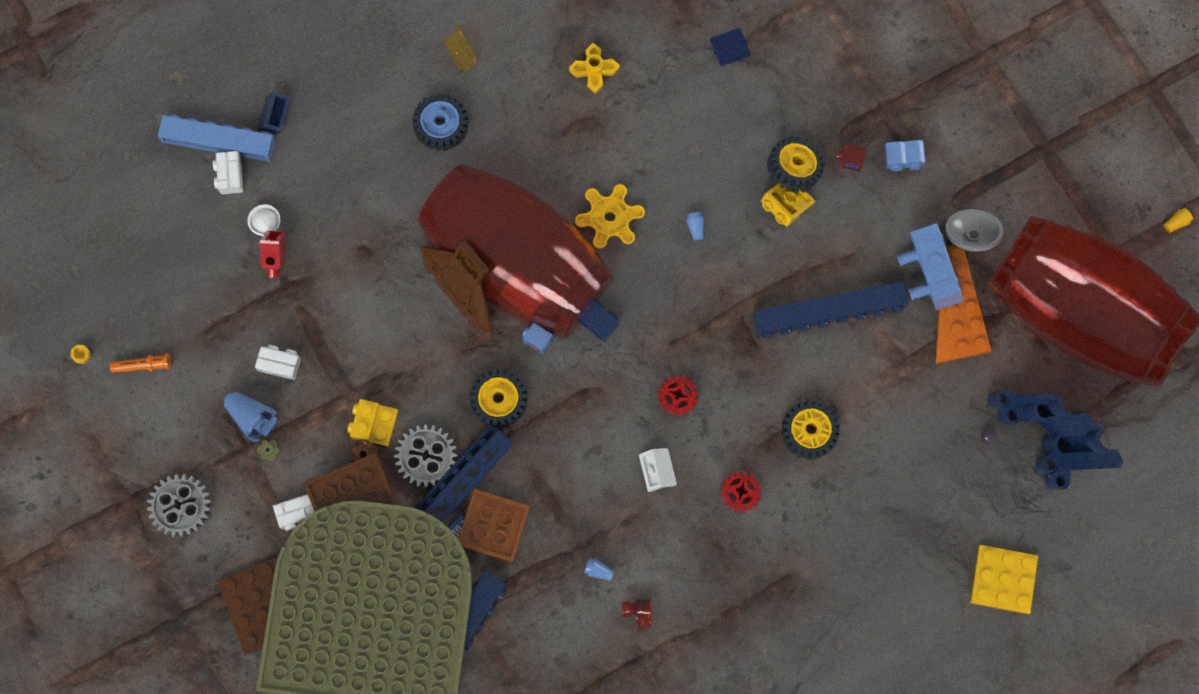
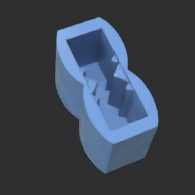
[884,140,925,171]

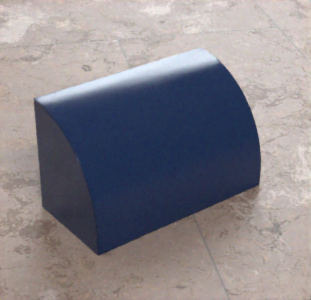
[257,91,290,134]

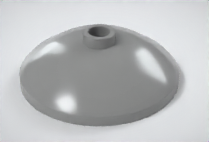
[945,209,1003,252]

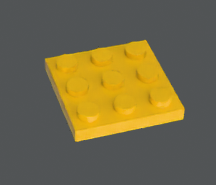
[970,545,1038,614]

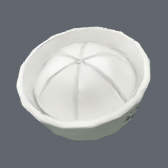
[247,204,281,236]

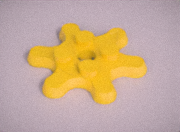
[575,184,645,249]

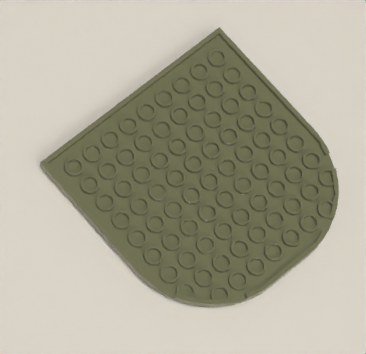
[256,501,473,694]

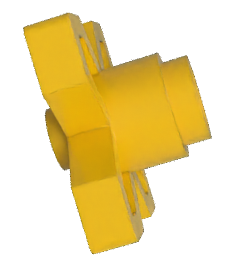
[569,43,620,94]

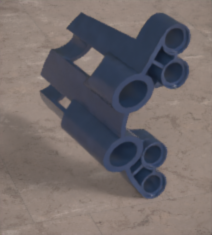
[988,389,1123,490]

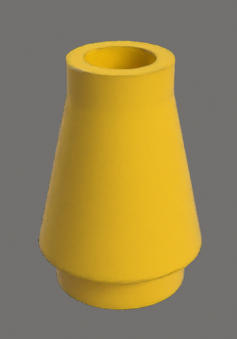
[1163,208,1193,233]

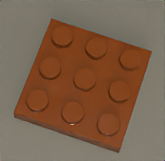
[458,489,530,563]

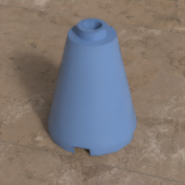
[224,392,278,442]

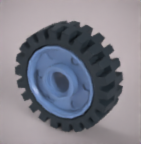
[412,94,468,151]

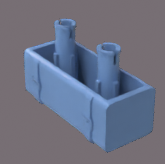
[897,224,963,310]

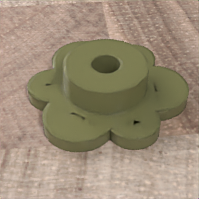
[257,440,280,462]

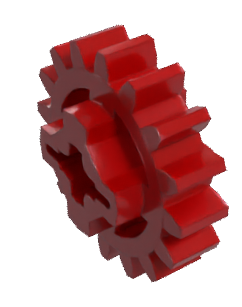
[657,375,699,417]
[720,471,762,514]

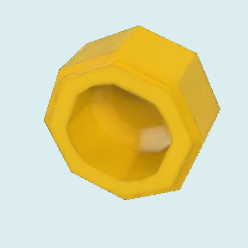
[70,345,91,364]

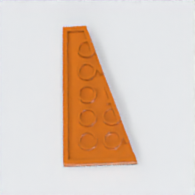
[935,245,991,364]

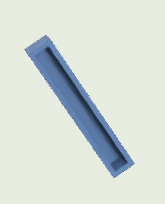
[158,114,276,162]

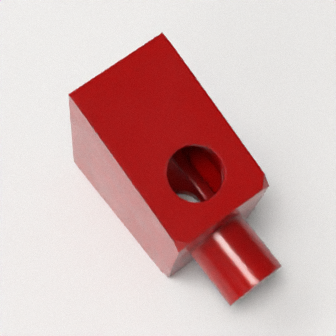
[260,230,286,278]

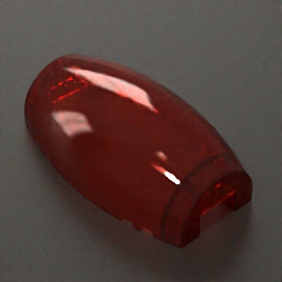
[418,164,614,339]
[988,216,1199,387]

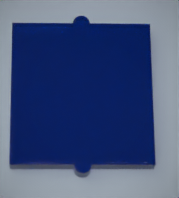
[710,28,751,66]

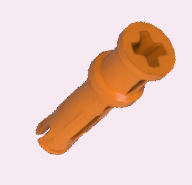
[110,353,171,374]

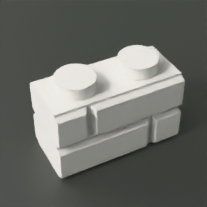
[213,151,243,195]
[255,345,301,380]
[273,494,315,531]

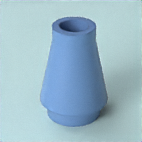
[686,212,704,241]
[583,558,614,581]

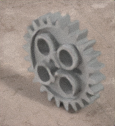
[394,424,458,488]
[147,474,212,538]

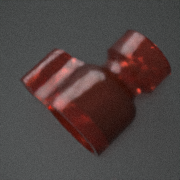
[622,599,651,629]

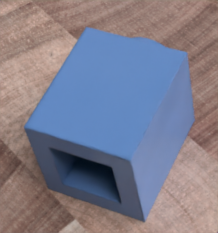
[522,323,553,355]

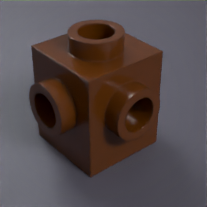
[350,440,380,462]

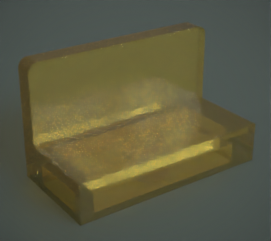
[443,26,477,73]

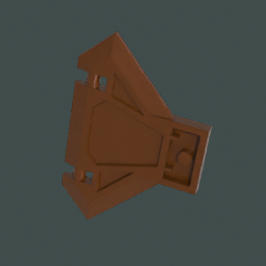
[420,241,492,332]

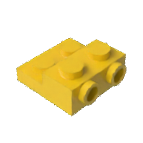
[761,183,816,227]
[347,399,399,448]

